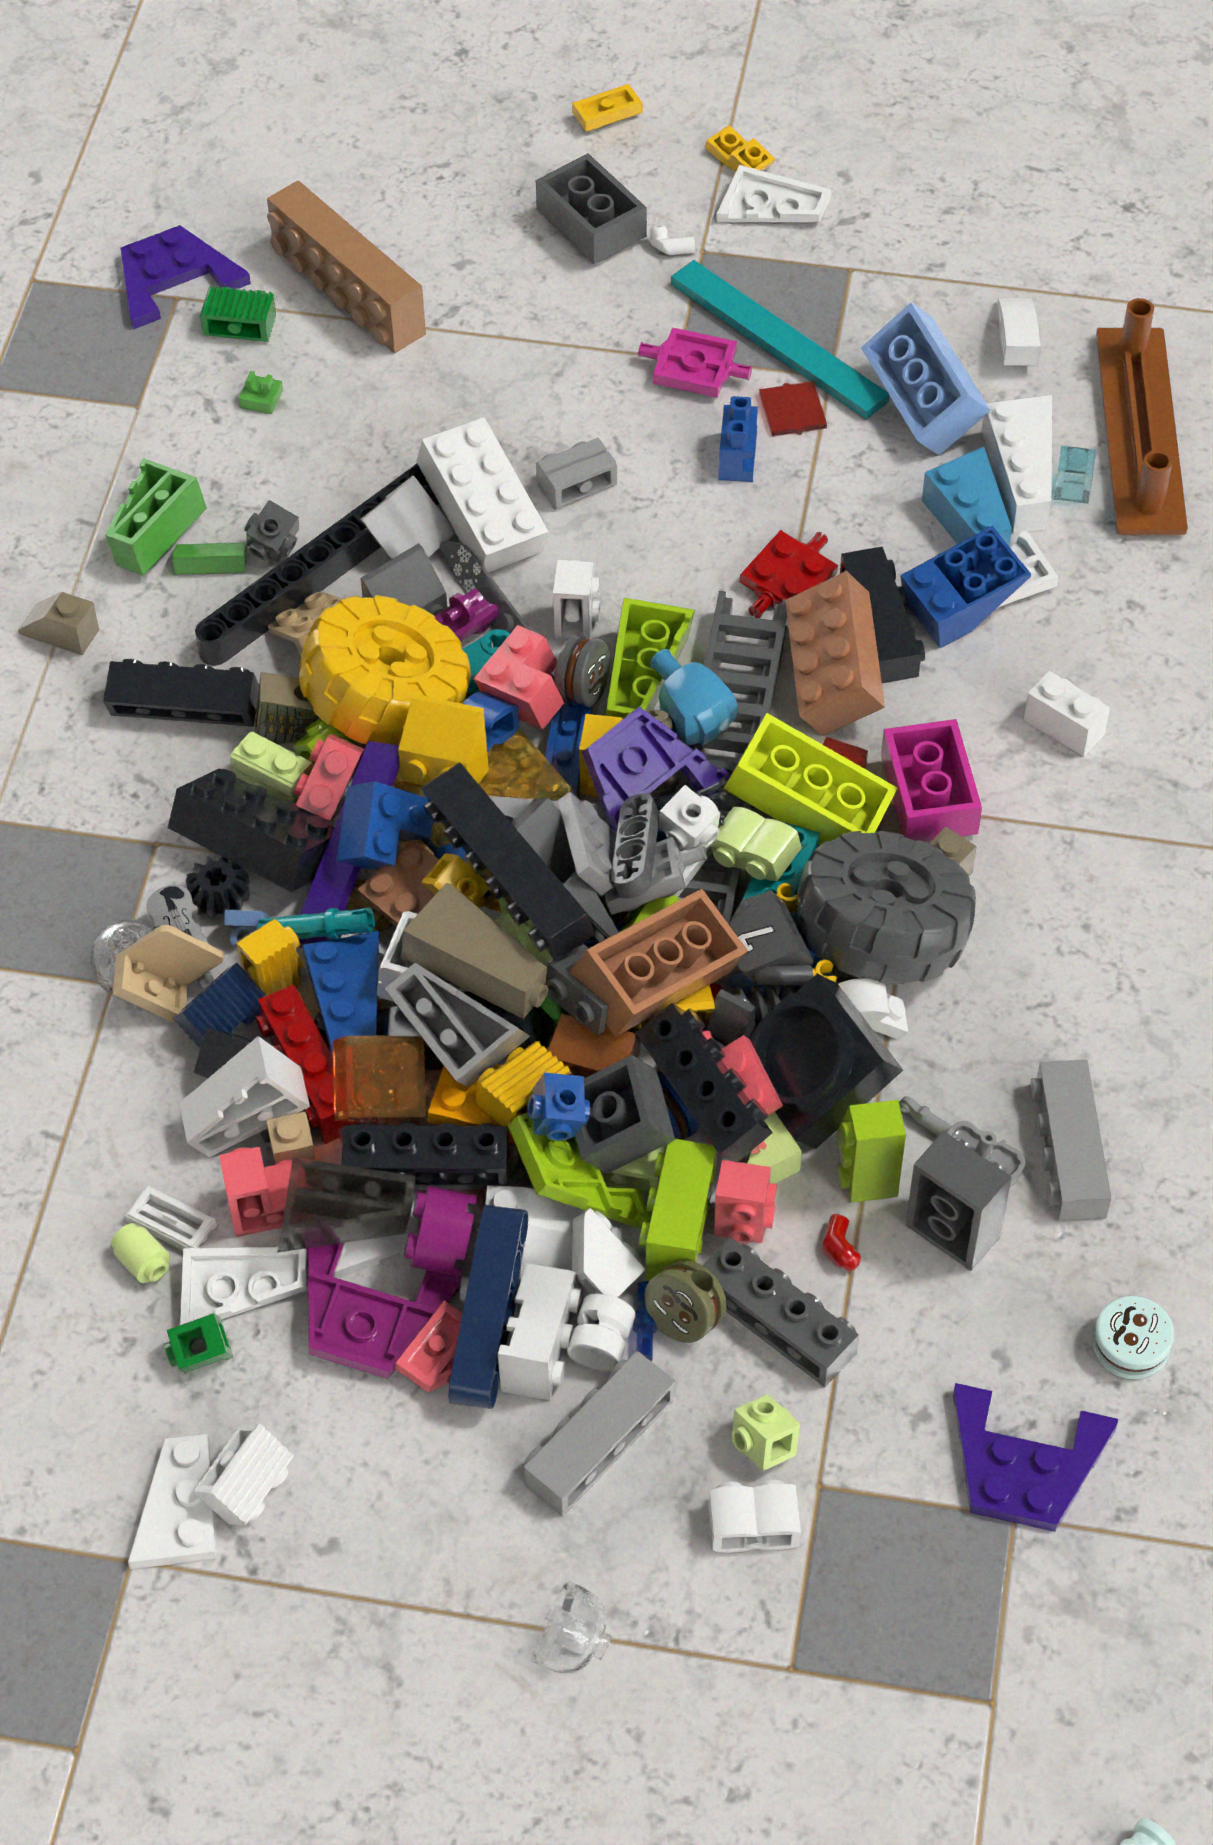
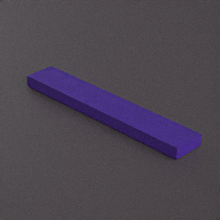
[298,741,400,948]

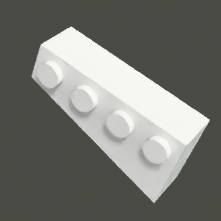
[981,395,1052,534]

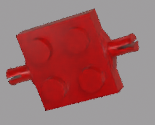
[739,530,839,618]

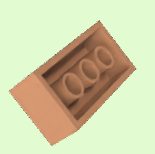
[785,571,885,736]
[569,889,748,1037]

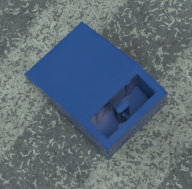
[900,526,1031,649]

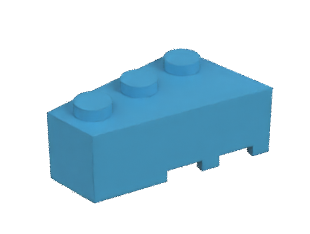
[922,447,1012,546]

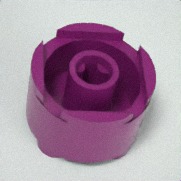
[403,1186,477,1277]

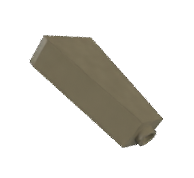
[402,883,548,1019]

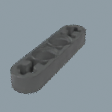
[611,793,659,899]

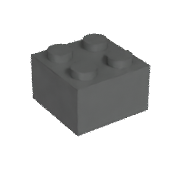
[575,1055,675,1174]

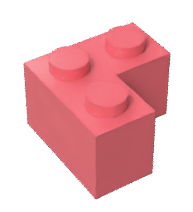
[474,625,564,730]
[219,1147,316,1237]

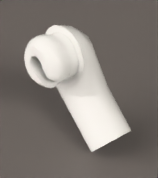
[649,225,695,255]

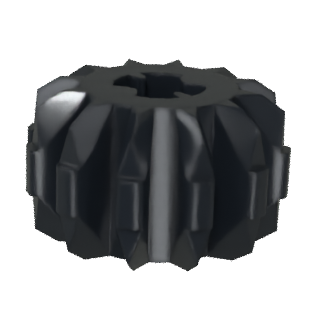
[186,856,250,920]

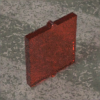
[759,381,827,437]

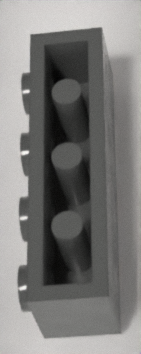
[702,1237,859,1388]

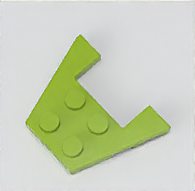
[508,1112,651,1228]

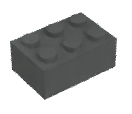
[535,153,647,264]
[905,1131,1012,1271]

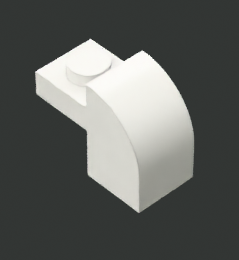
[839,978,908,1039]

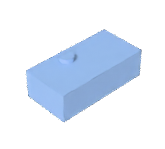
[861,302,991,456]

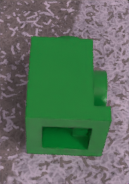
[164,1313,234,1373]

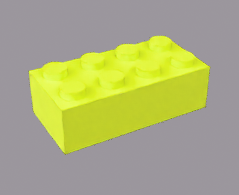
[724,713,897,845]

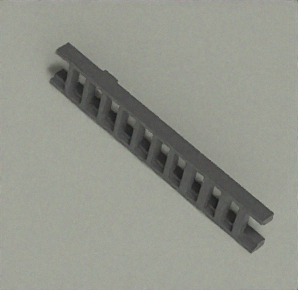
[678,591,788,923]

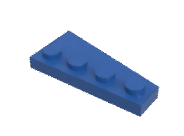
[303,931,379,1071]

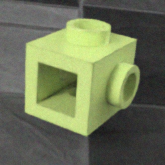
[731,1394,800,1471]

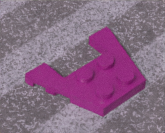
[307,1229,463,1379]

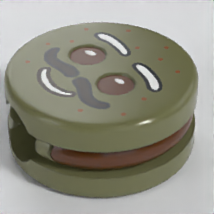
[645,1260,726,1343]

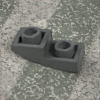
[707,989,755,1046]

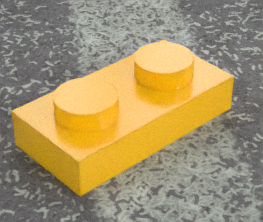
[572,84,643,132]

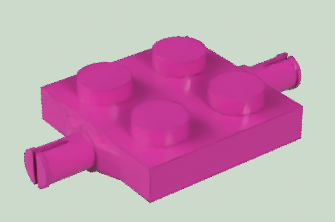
[638,327,752,398]

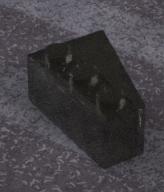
[277,1157,416,1253]

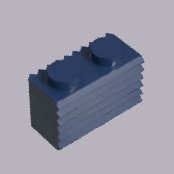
[173,962,266,1049]

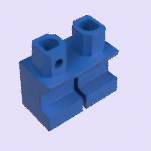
[718,396,758,482]

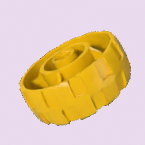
[299,595,471,745]

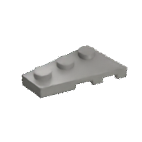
[558,792,617,895]

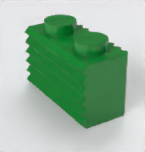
[200,286,276,342]

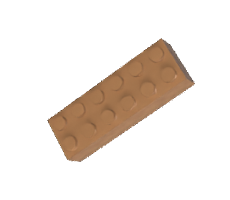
[267,180,426,353]

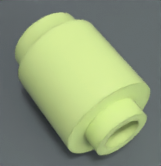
[111,1223,170,1283]

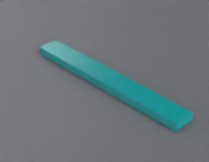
[671,260,890,420]

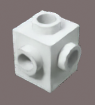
[658,785,720,849]

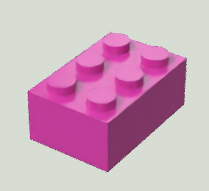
[881,719,982,842]

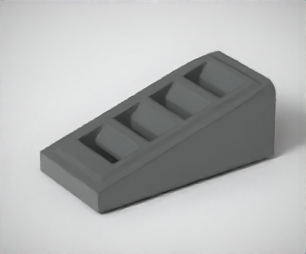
[562,871,619,943]

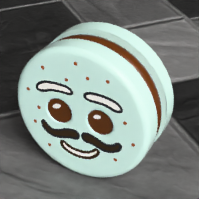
[1093,1296,1174,1379]

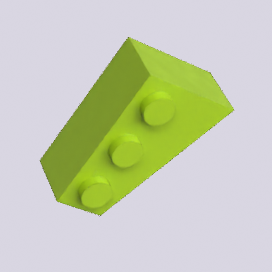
[836,1099,906,1203]
[639,1139,717,1284]

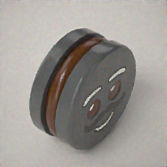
[555,635,610,707]

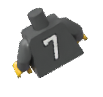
[722,883,837,986]

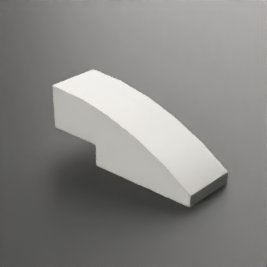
[998,298,1040,366]

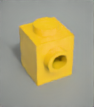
[421,853,488,908]

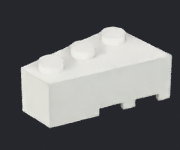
[179,1036,310,1157]
[498,1263,582,1401]

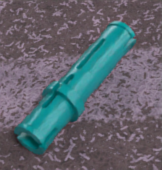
[257,908,375,940]

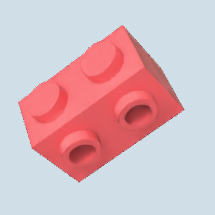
[294,734,365,821]
[714,1160,777,1243]

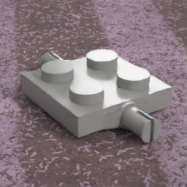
[594,837,707,915]

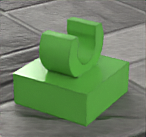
[239,371,283,414]

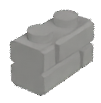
[536,437,617,509]

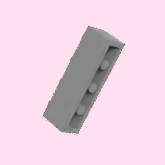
[1031,1059,1111,1221]
[523,1351,676,1517]

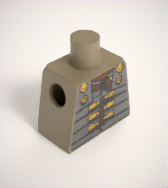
[255,672,319,744]

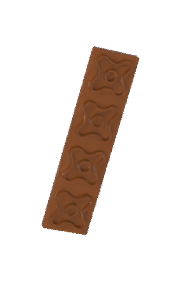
[1096,298,1188,535]

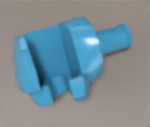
[650,649,738,746]

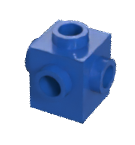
[527,1072,590,1141]

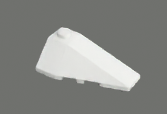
[485,1185,651,1280]

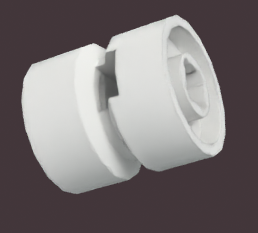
[567,1293,635,1372]

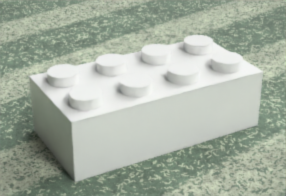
[416,417,548,572]

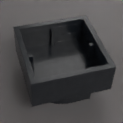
[747,973,904,1149]

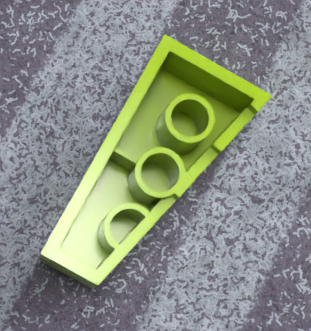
[604,597,695,719]

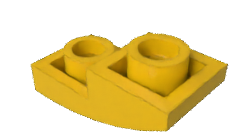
[705,125,775,171]

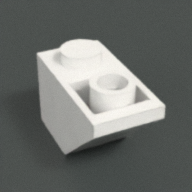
[572,1208,646,1297]

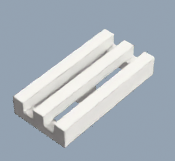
[125,1185,217,1251]

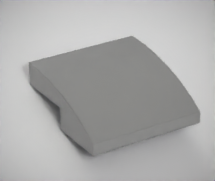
[360,476,456,560]

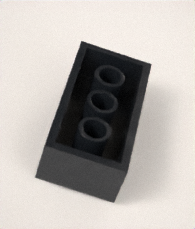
[168,768,334,893]

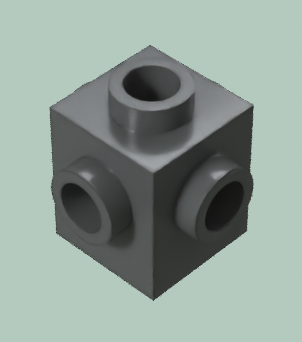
[244,500,299,563]

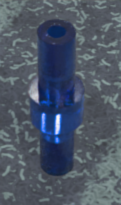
[633,1281,657,1361]

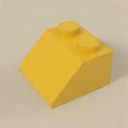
[398,694,489,786]

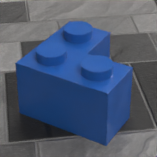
[336,781,433,870]

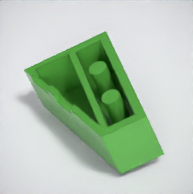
[105,458,207,575]

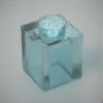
[1054,445,1096,504]

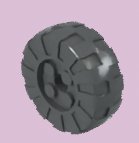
[795,831,976,984]

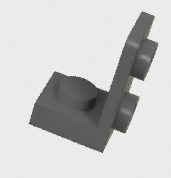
[545,944,608,1036]

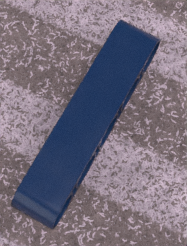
[448,1205,529,1409]

